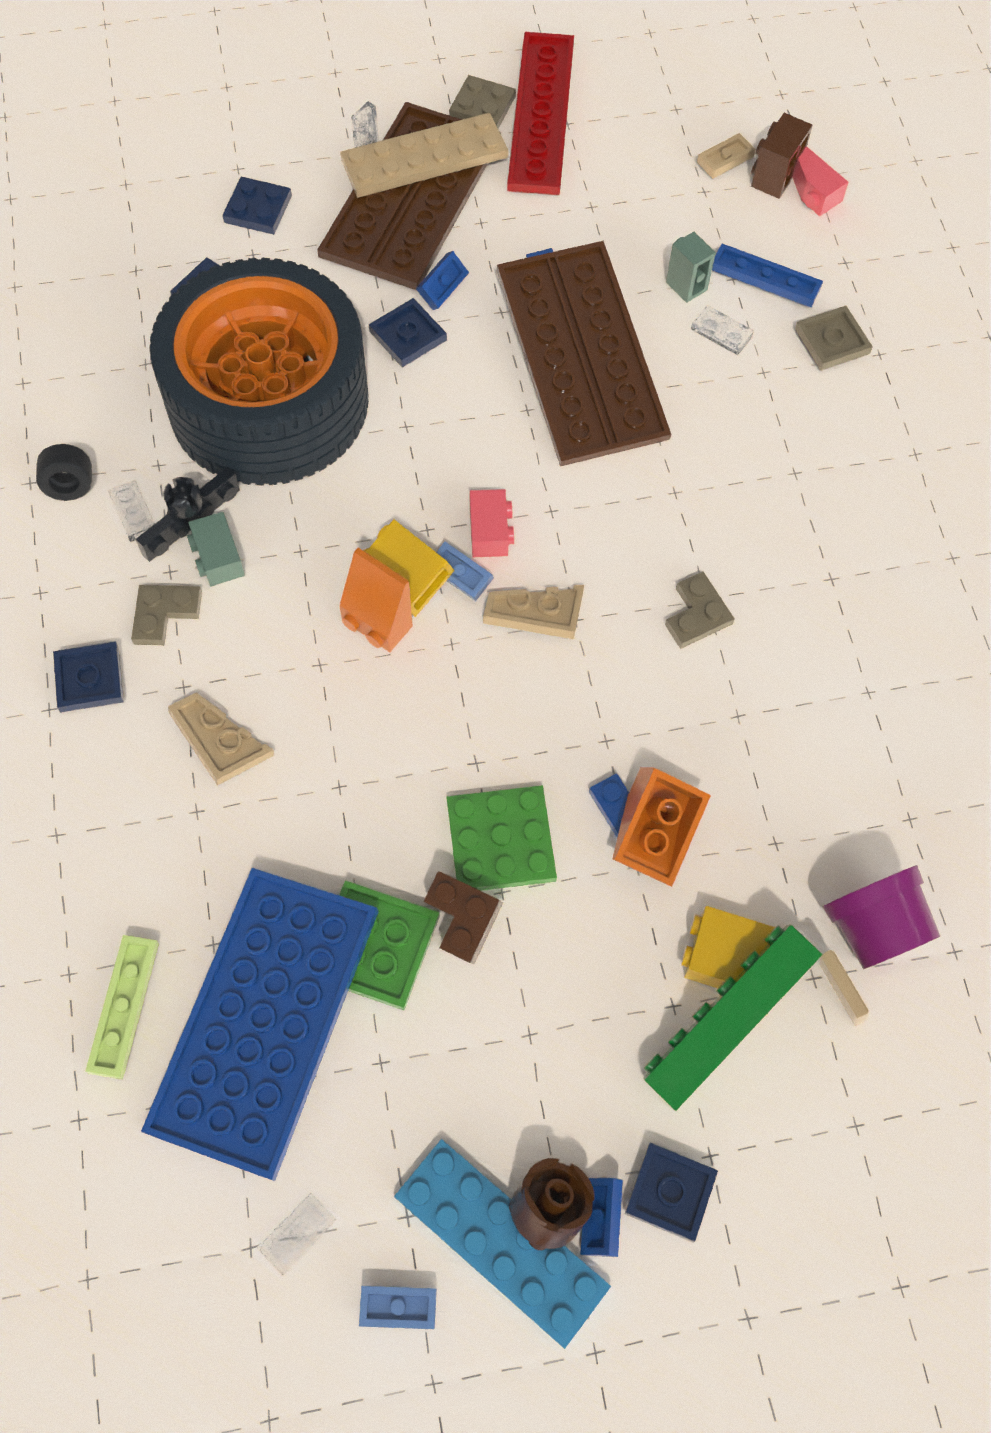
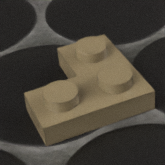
[665,571,735,649]
[131,585,202,646]

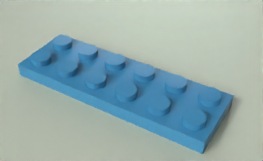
[394,1139,612,1349]

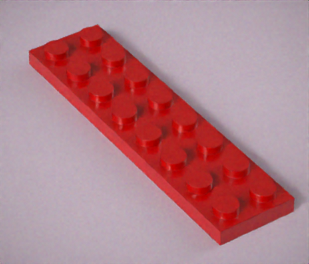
[507,32,575,195]

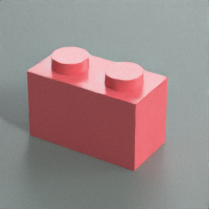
[470,489,514,558]

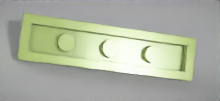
[85,935,159,1080]

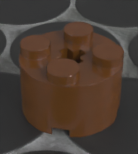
[509,1158,594,1251]

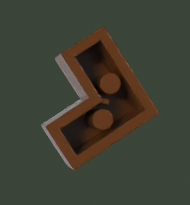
[751,112,813,199]
[423,871,504,964]

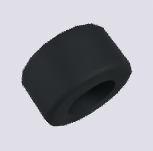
[36,444,92,501]

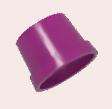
[822,865,941,969]

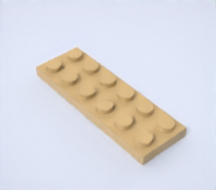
[340,113,508,198]

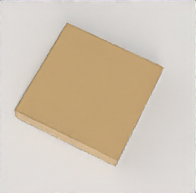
[820,950,869,1026]

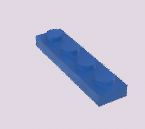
[712,243,823,308]

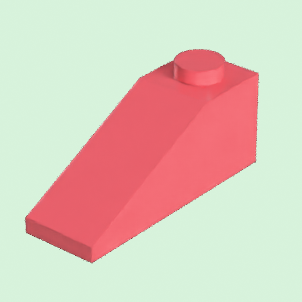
[792,147,849,216]

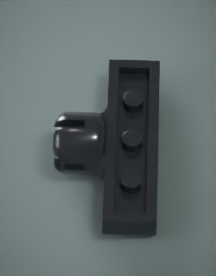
[135,467,240,562]

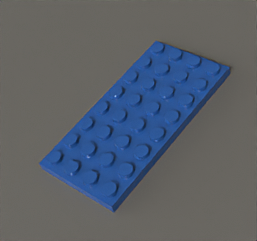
[141,868,379,1182]

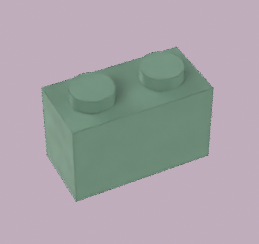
[666,231,716,303]
[186,512,245,587]

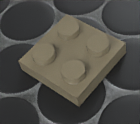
[449,75,516,129]
[795,305,873,371]

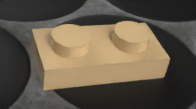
[697,133,756,179]

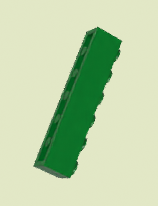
[643,924,823,1111]

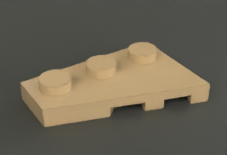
[483,585,584,639]
[168,693,274,785]

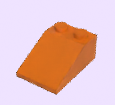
[339,548,413,652]
[612,767,711,887]

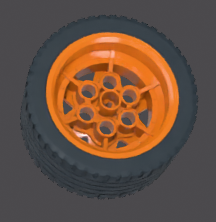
[149,257,369,486]

